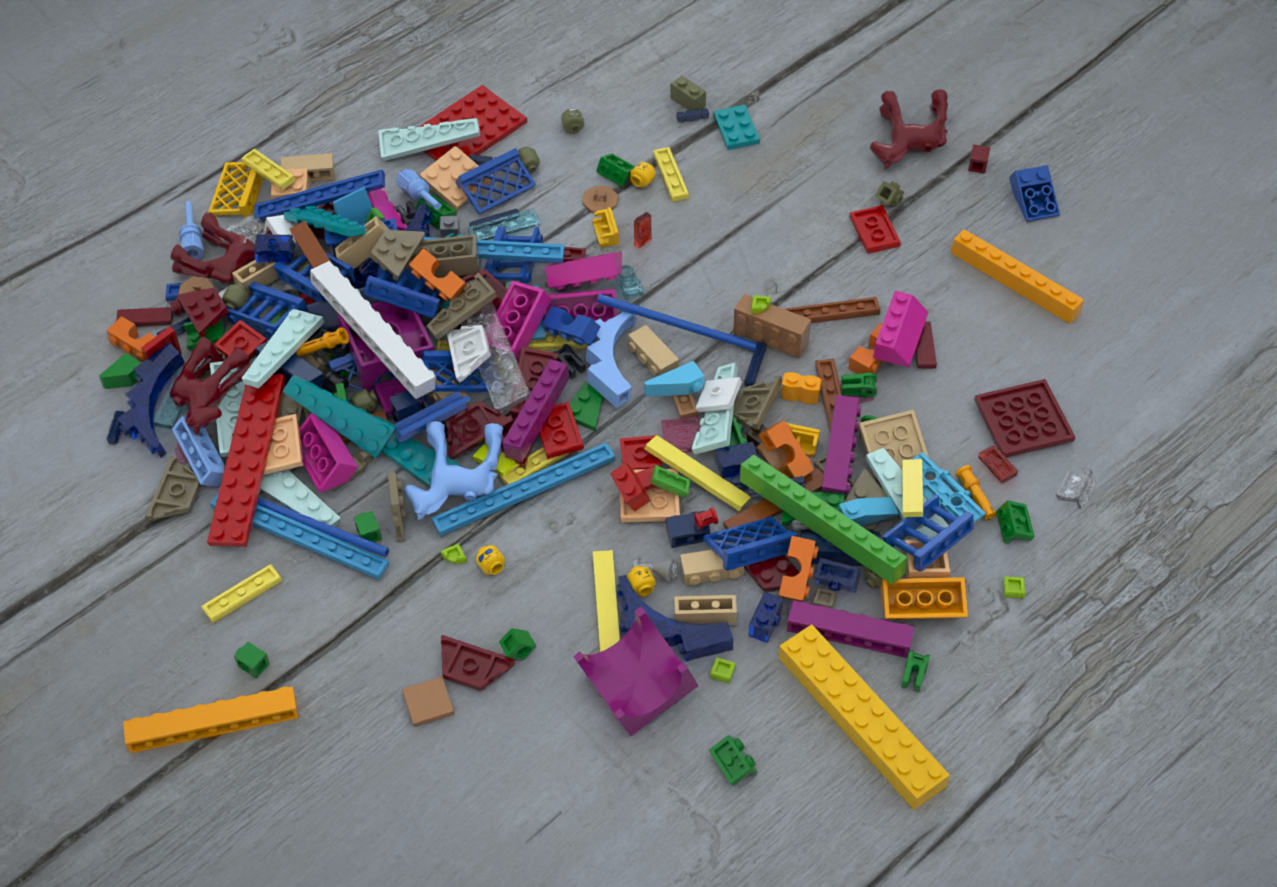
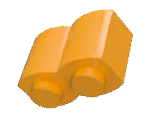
[781,372,822,404]

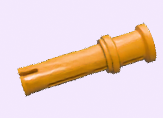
[296,327,349,357]
[955,465,997,520]

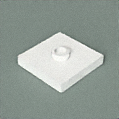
[696,377,742,412]

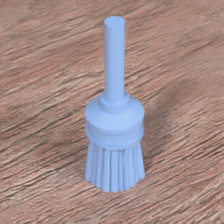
[396,168,441,210]
[179,201,204,260]

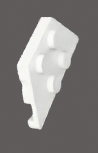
[447,325,491,382]

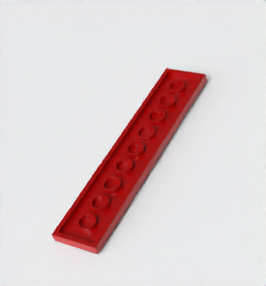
[207,375,286,547]

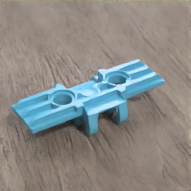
[911,452,986,522]

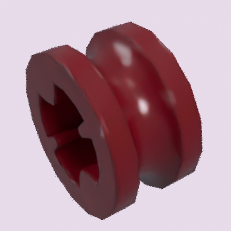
[169,298,185,317]

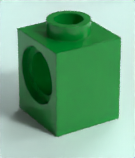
[354,511,382,542]
[499,628,537,660]
[234,642,270,679]

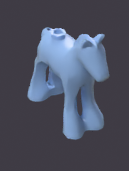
[404,421,503,520]

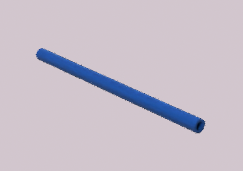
[597,294,757,351]
[257,497,389,557]

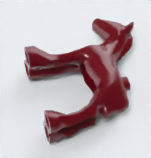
[870,89,948,170]
[171,211,281,283]
[169,337,252,435]

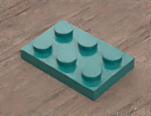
[713,105,760,150]

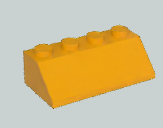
[880,577,968,619]

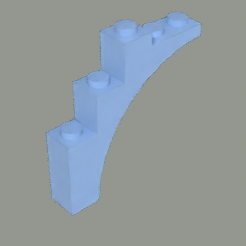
[586,311,636,408]

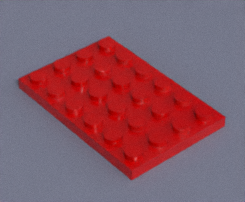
[419,85,527,161]

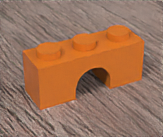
[409,248,466,302]
[106,317,155,363]
[848,323,885,374]
[759,420,815,478]
[778,536,818,601]

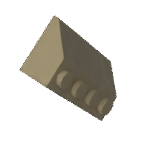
[406,234,480,278]

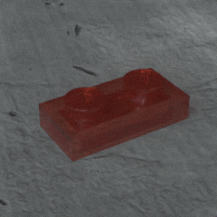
[634,212,652,248]
[978,445,1018,484]

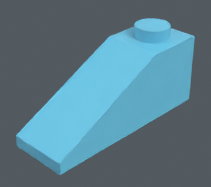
[644,361,705,396]
[838,497,899,526]

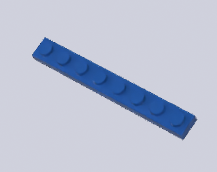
[255,169,385,222]

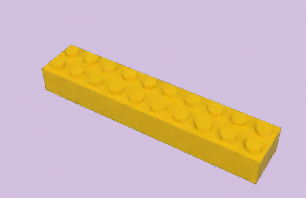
[778,625,950,810]

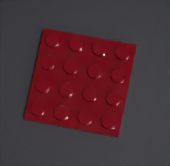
[974,379,1075,458]

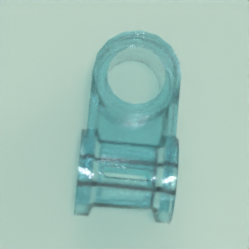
[618,265,644,300]

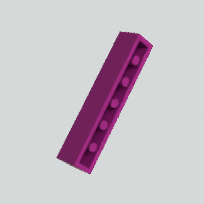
[502,359,570,462]
[821,395,862,494]
[787,600,914,658]

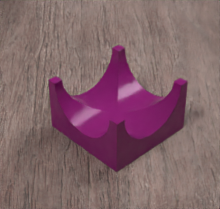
[337,301,434,392]
[573,607,698,736]

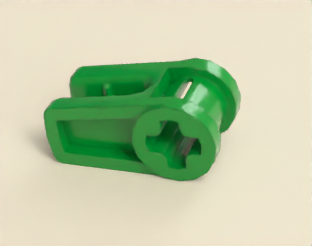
[841,372,877,398]
[901,650,930,692]

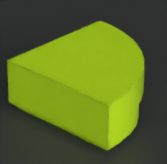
[751,295,772,313]
[441,543,467,564]

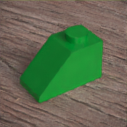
[99,353,146,389]

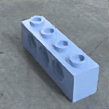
[172,416,225,487]

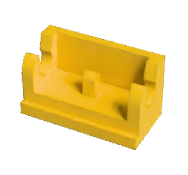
[592,207,619,248]
[787,423,820,457]

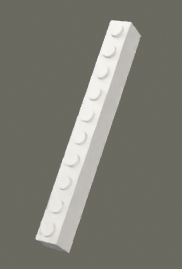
[310,261,436,399]

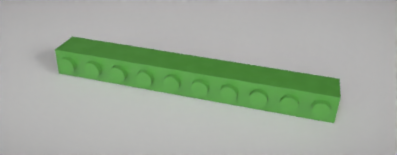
[740,455,907,584]

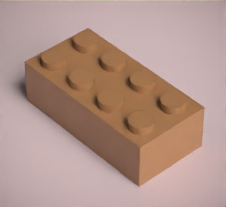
[733,294,811,358]

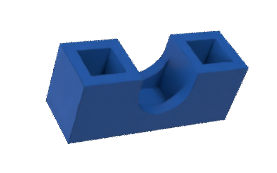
[541,306,601,346]

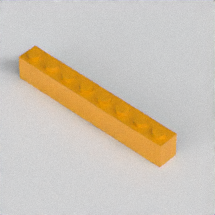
[951,229,1084,324]
[123,686,299,754]

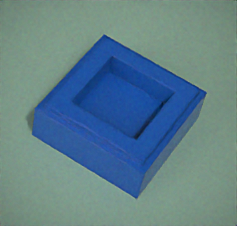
[165,283,182,302]

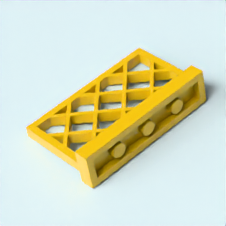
[208,162,264,219]

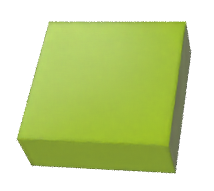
[1003,576,1025,598]
[710,657,736,684]

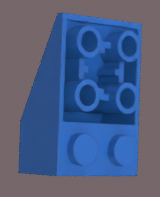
[1009,165,1060,221]

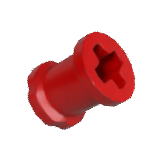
[694,507,719,530]

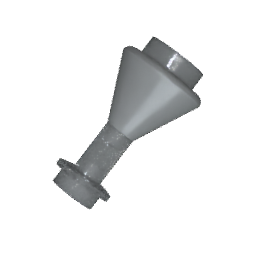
[632,557,679,582]

